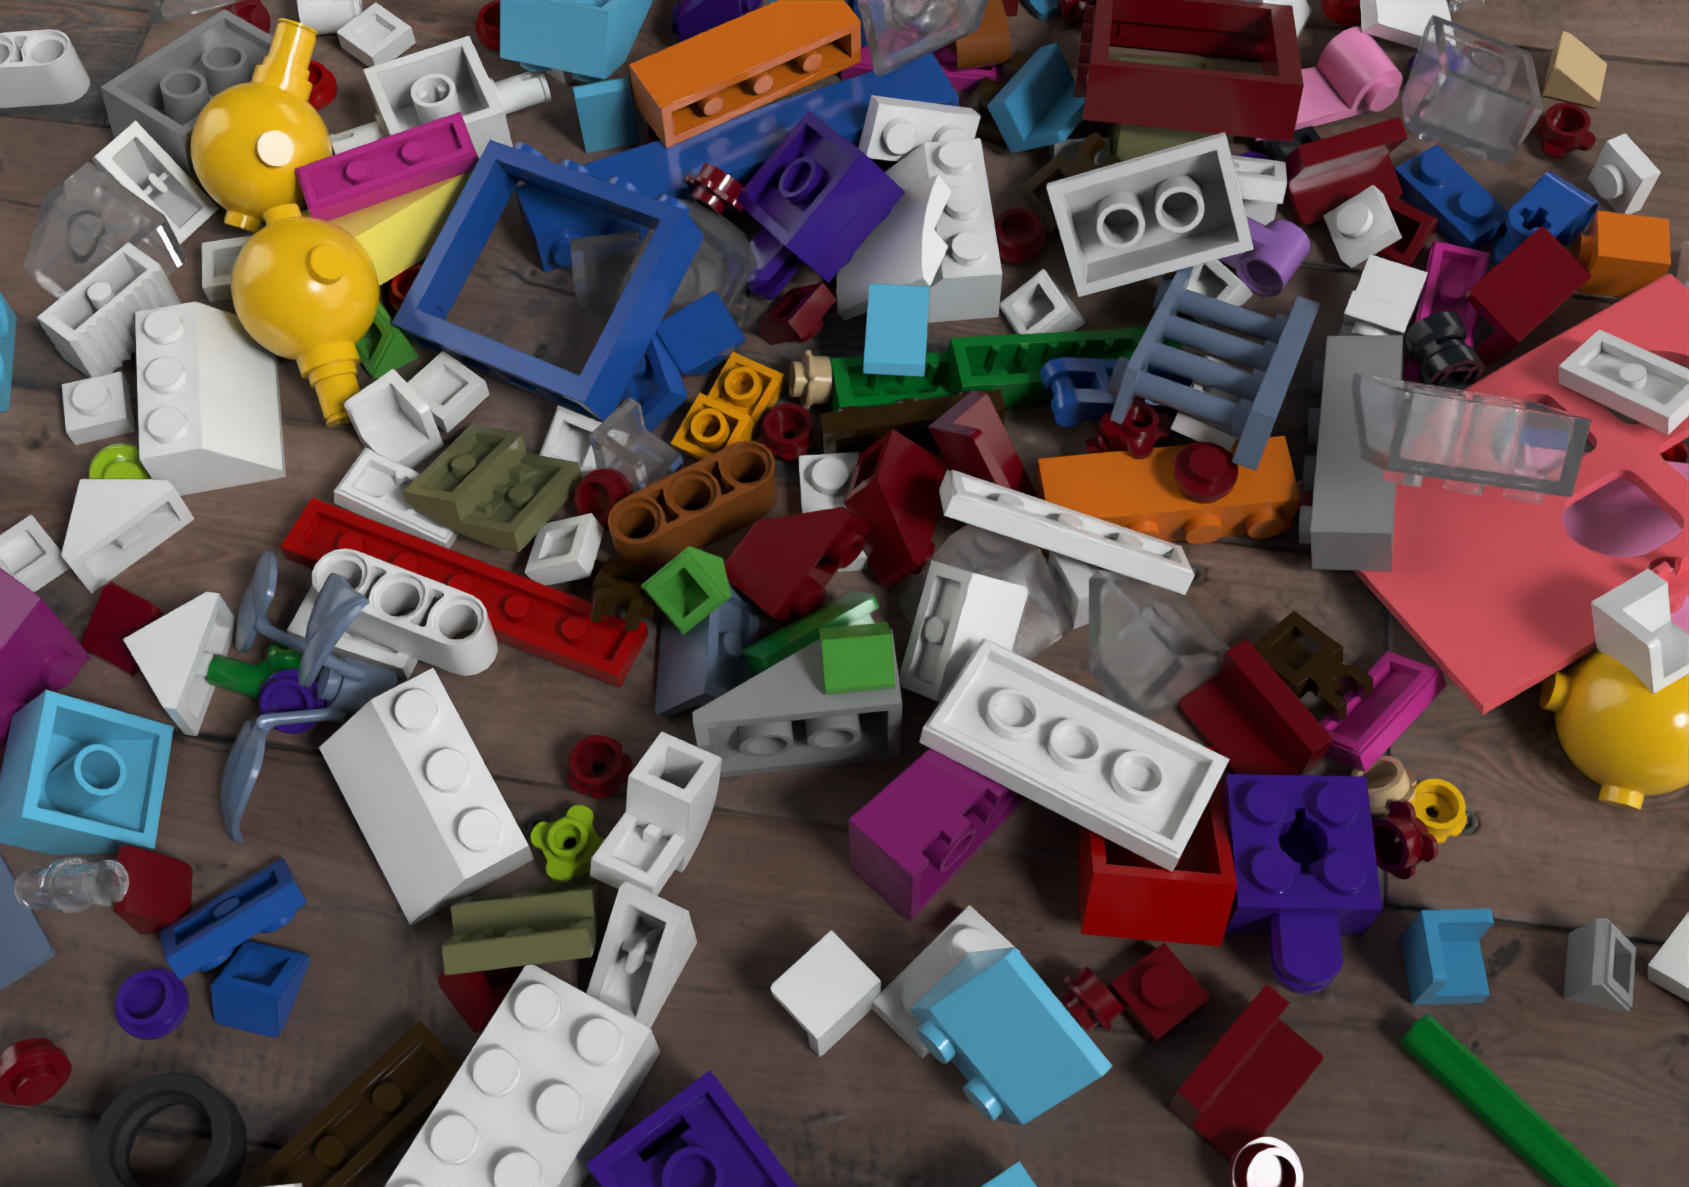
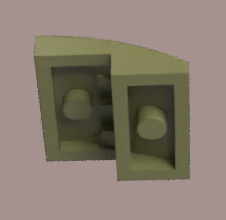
[403,424,582,553]
[441,880,599,975]

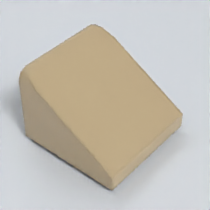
[1542,31,1607,108]

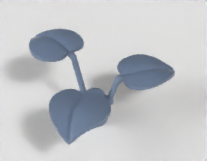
[220,549,397,844]

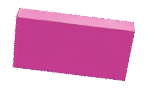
[1319,651,1446,773]

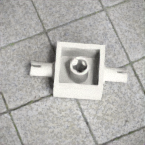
[329,36,552,159]

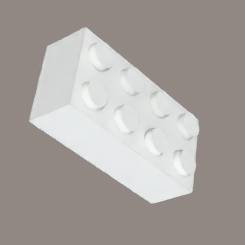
[385,965,660,1187]

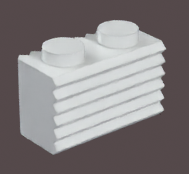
[36,242,181,378]

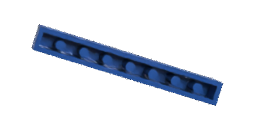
[515,52,959,273]

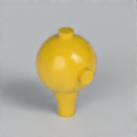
[190,18,333,234]
[231,204,380,427]
[1539,626,1689,812]

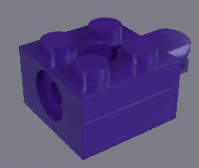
[733,110,905,300]
[1221,774,1382,995]
[586,1070,797,1187]

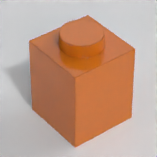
[1571,210,1671,298]

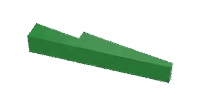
[828,328,1184,412]

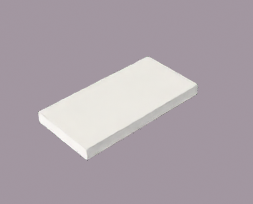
[919,638,1230,872]

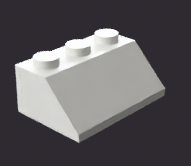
[1046,132,1254,297]
[885,138,1002,323]
[135,301,286,496]
[319,668,534,926]

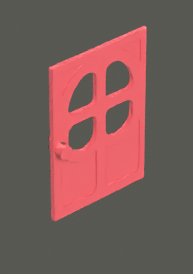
[1297,273,1689,715]

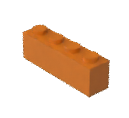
[629,0,861,149]
[1034,436,1301,554]

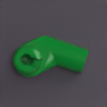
[207,641,303,699]

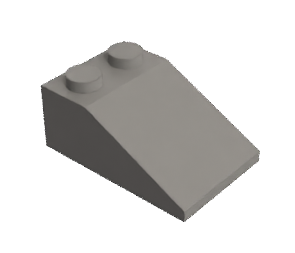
[100,9,273,186]
[692,629,902,777]

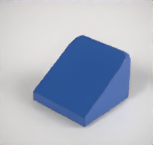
[656,291,747,375]
[211,940,310,1038]

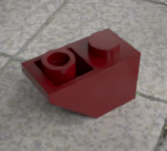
[844,429,951,589]
[724,507,872,623]

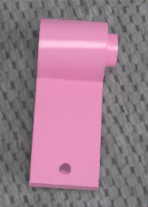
[1254,26,1403,141]

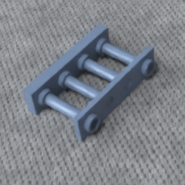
[1107,266,1320,471]

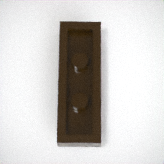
[820,389,1006,455]
[248,1020,462,1187]

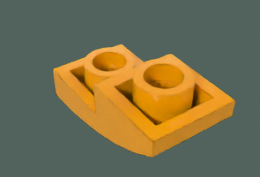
[670,352,788,460]

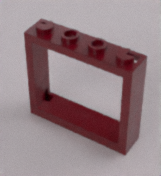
[1074,0,1304,142]

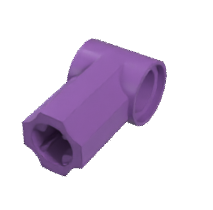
[1218,216,1310,297]

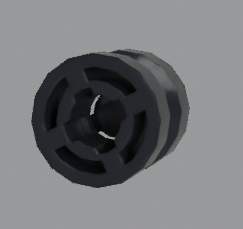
[1403,312,1484,397]

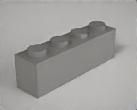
[1299,335,1403,572]

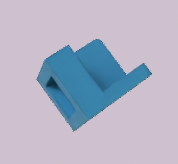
[1400,908,1494,1005]

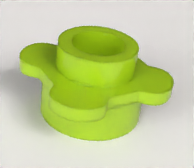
[530,805,605,882]

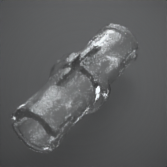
[14,857,129,914]

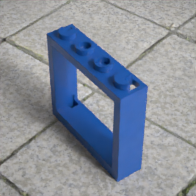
[391,139,705,425]

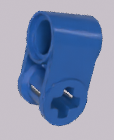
[1491,171,1600,266]

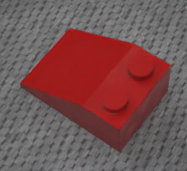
[1077,746,1237,947]

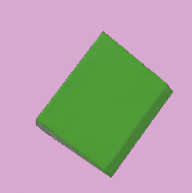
[356,301,420,378]
[641,546,732,635]
[819,622,895,695]

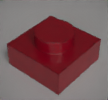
[757,282,837,345]
[1108,943,1211,1047]

